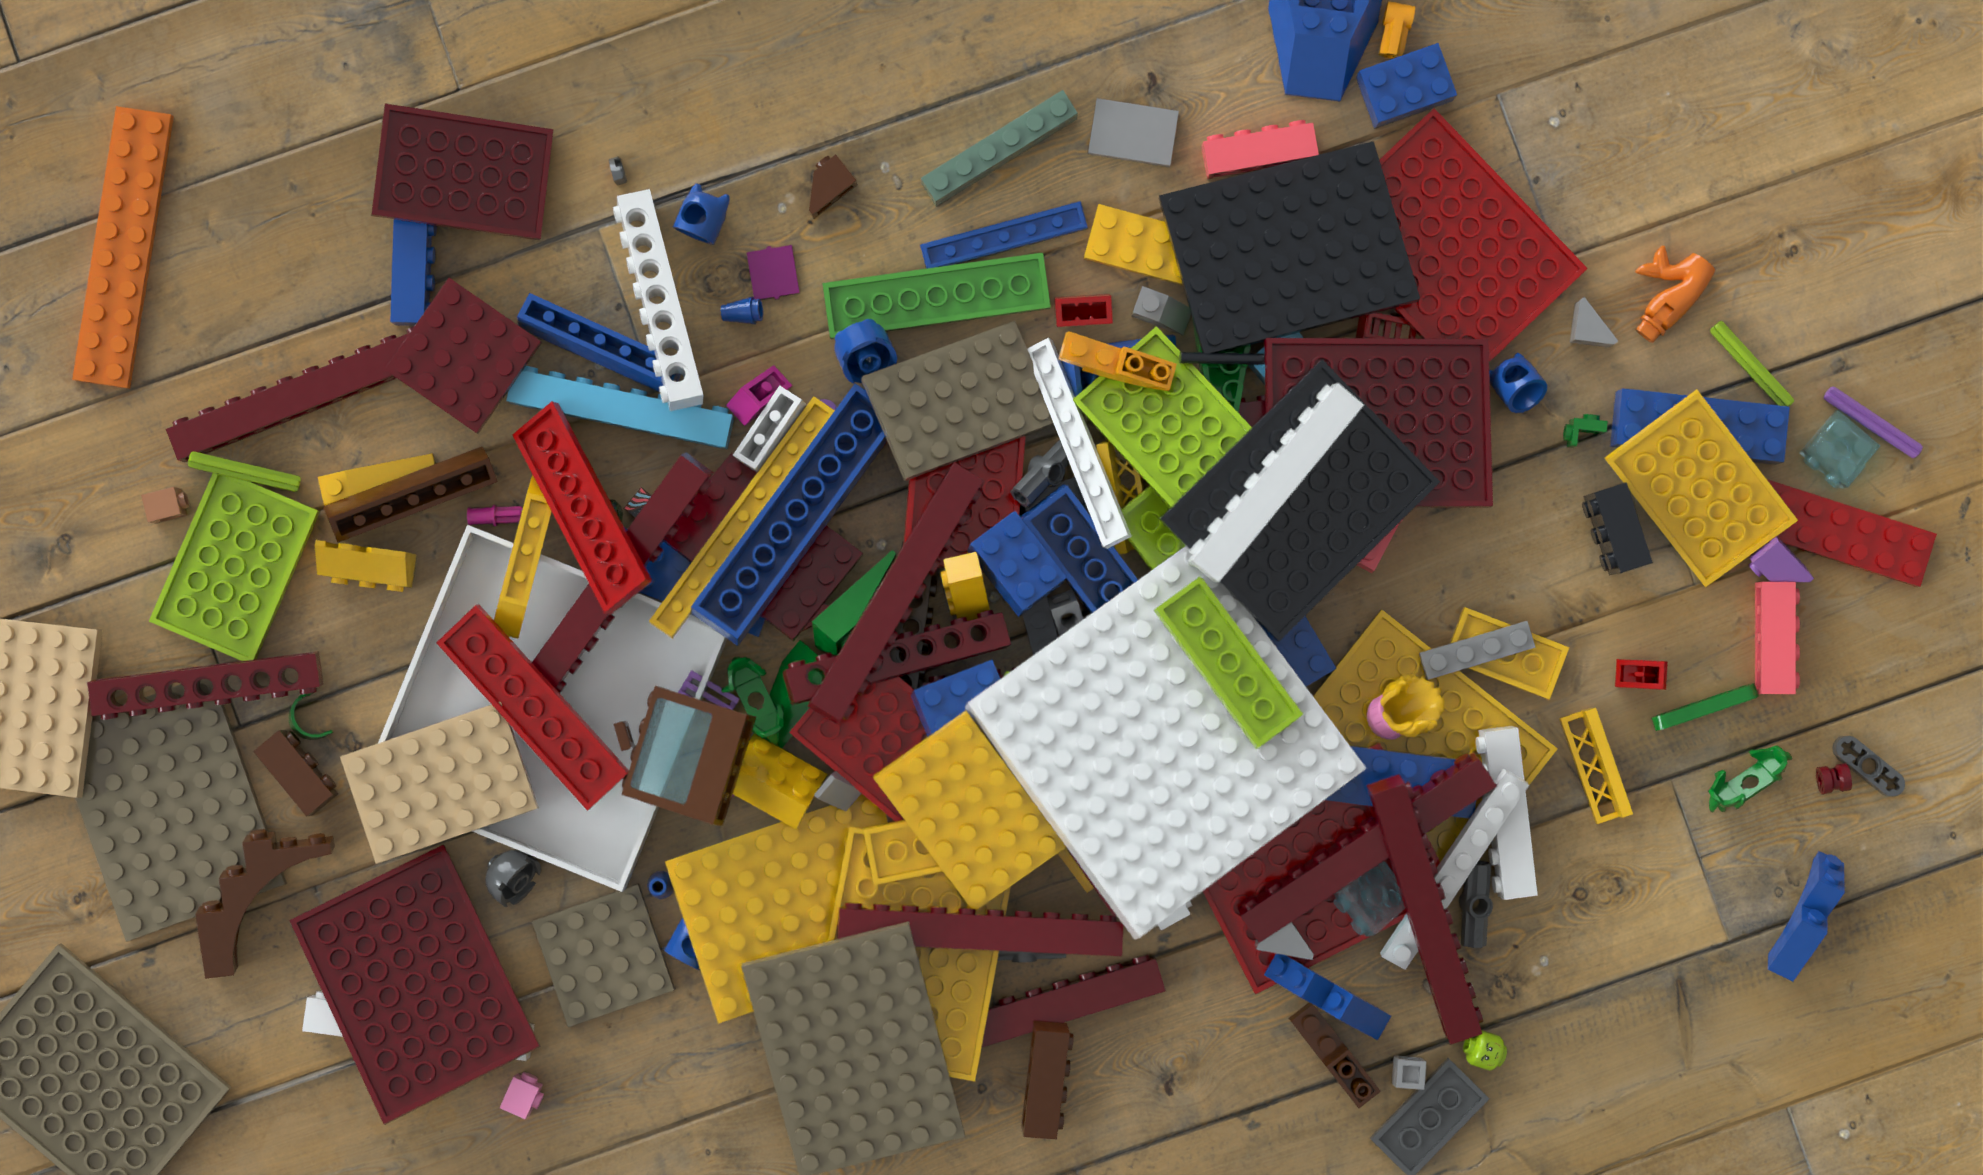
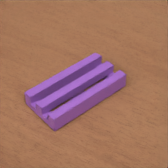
[678,670,740,714]

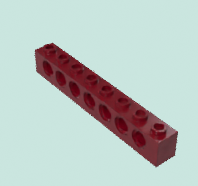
[783,610,1011,706]
[87,651,323,720]

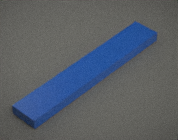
[920,201,1088,269]

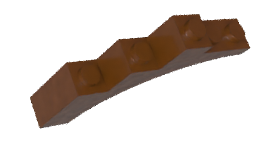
[195,829,335,979]

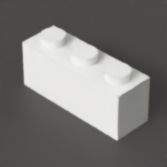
[733,386,807,473]

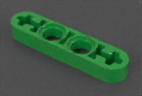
[1651,683,1759,731]

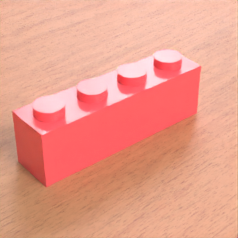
[1201,120,1319,179]
[1755,582,1800,694]

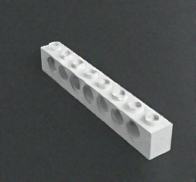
[613,189,703,411]

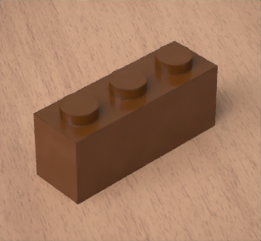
[253,730,338,816]

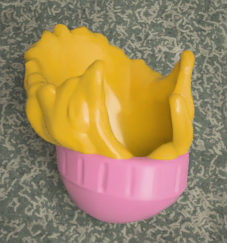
[1367,675,1445,739]

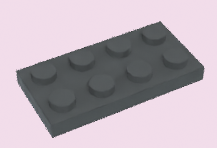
[1370,1058,1490,1175]

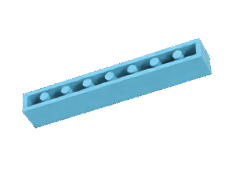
[506,366,735,450]

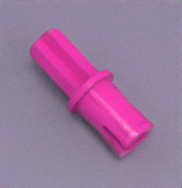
[467,504,523,527]

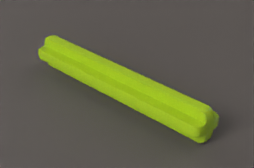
[1710,321,1794,407]
[188,451,301,492]

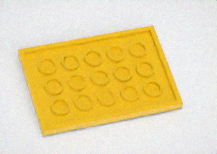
[1605,389,1798,588]
[874,710,1066,911]

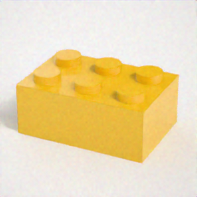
[733,734,827,829]

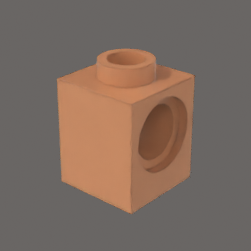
[141,487,189,524]

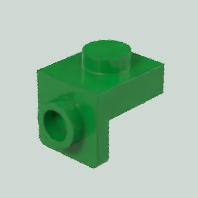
[1563,414,1608,448]

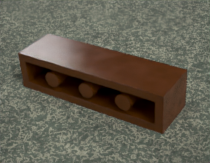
[1021,1021,1074,1139]

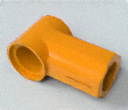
[1378,1,1415,59]

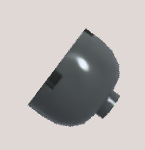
[485,850,541,907]

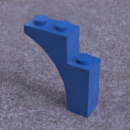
[1768,851,1845,981]
[1264,953,1391,1040]

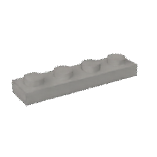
[1419,621,1536,680]

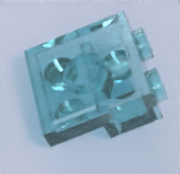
[1799,410,1880,489]
[1333,861,1405,937]

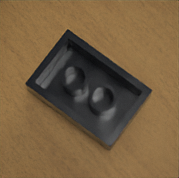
[1582,482,1653,576]

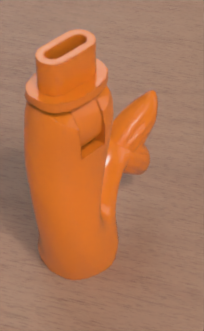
[1635,245,1715,343]

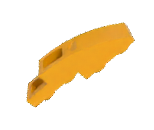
[1058,331,1177,391]

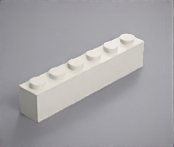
[1476,726,1538,900]

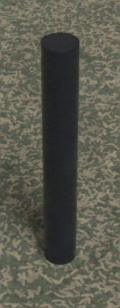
[1179,352,1265,365]

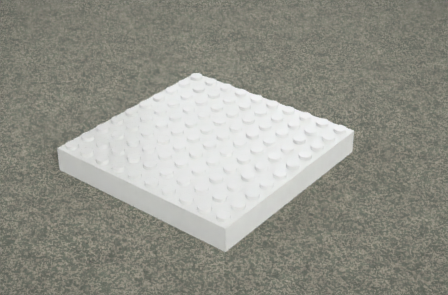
[378,525,727,892]
[965,546,1366,940]

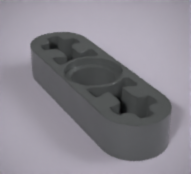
[1832,736,1905,797]

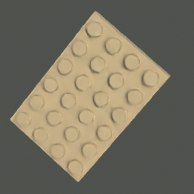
[0,619,103,798]
[340,702,539,864]

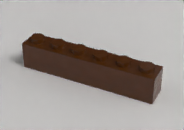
[323,447,498,543]

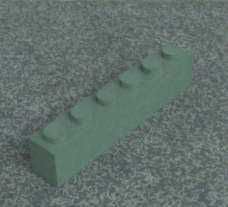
[921,90,1078,207]

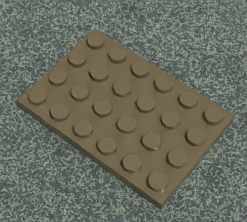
[861,321,1054,481]

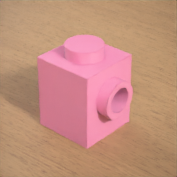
[500,1072,544,1119]

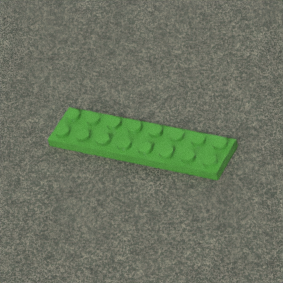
[822,252,1051,339]

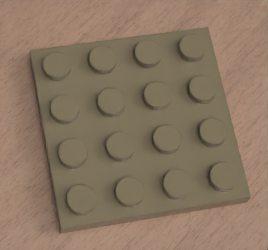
[532,884,675,1027]

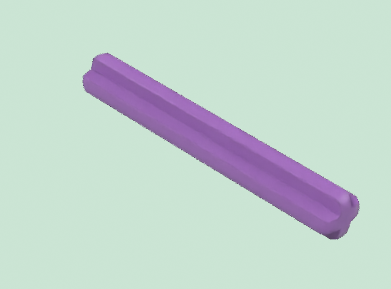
[1824,387,1923,458]

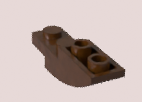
[1289,1002,1381,1108]

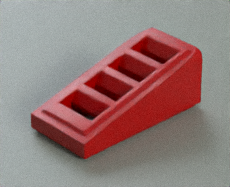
[1356,312,1416,339]

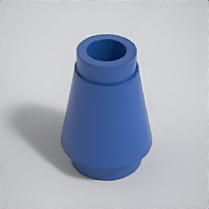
[721,296,763,324]
[647,871,674,899]

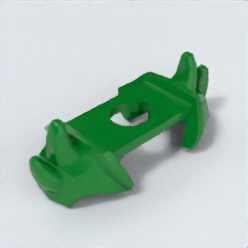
[721,657,785,745]
[1708,745,1793,813]

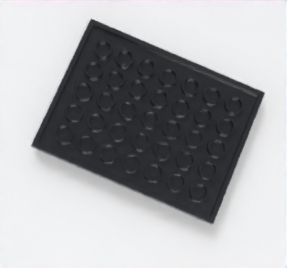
[1158,141,1420,354]
[1159,359,1440,641]

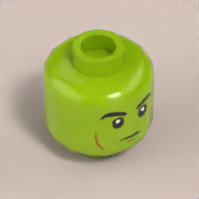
[1463,1030,1507,1071]

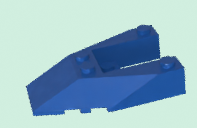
[1268,0,1382,102]

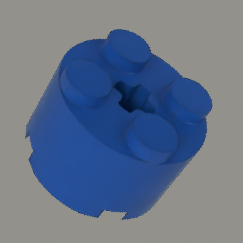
[834,319,897,386]

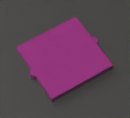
[747,245,800,300]

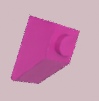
[726,365,792,426]

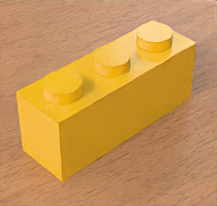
[940,552,990,621]

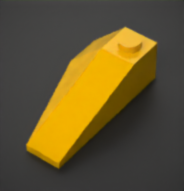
[318,454,435,506]

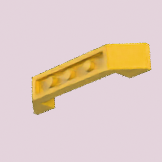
[494,474,552,639]

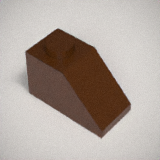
[809,154,857,219]

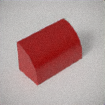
[1054,294,1113,327]

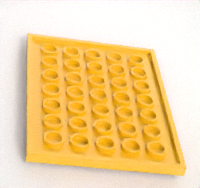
[1313,610,1558,862]
[664,794,888,1023]
[828,826,1011,1081]

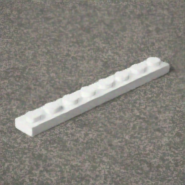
[1027,338,1132,549]
[1380,768,1529,970]

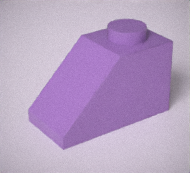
[1748,536,1814,582]

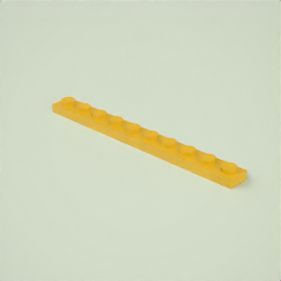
[649,396,835,639]

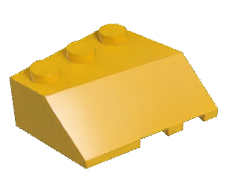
[315,540,416,592]

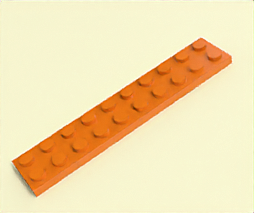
[72,106,174,389]

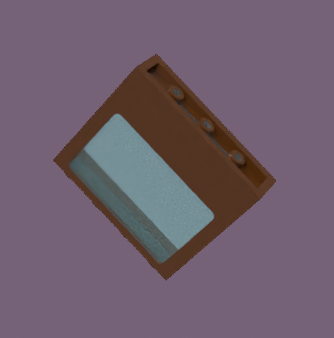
[621,686,756,826]

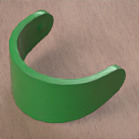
[289,693,333,740]

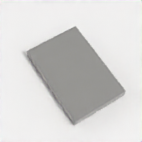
[1088,98,1179,167]

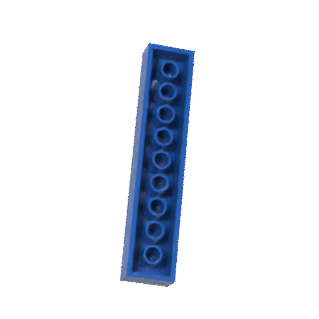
[691,383,887,646]

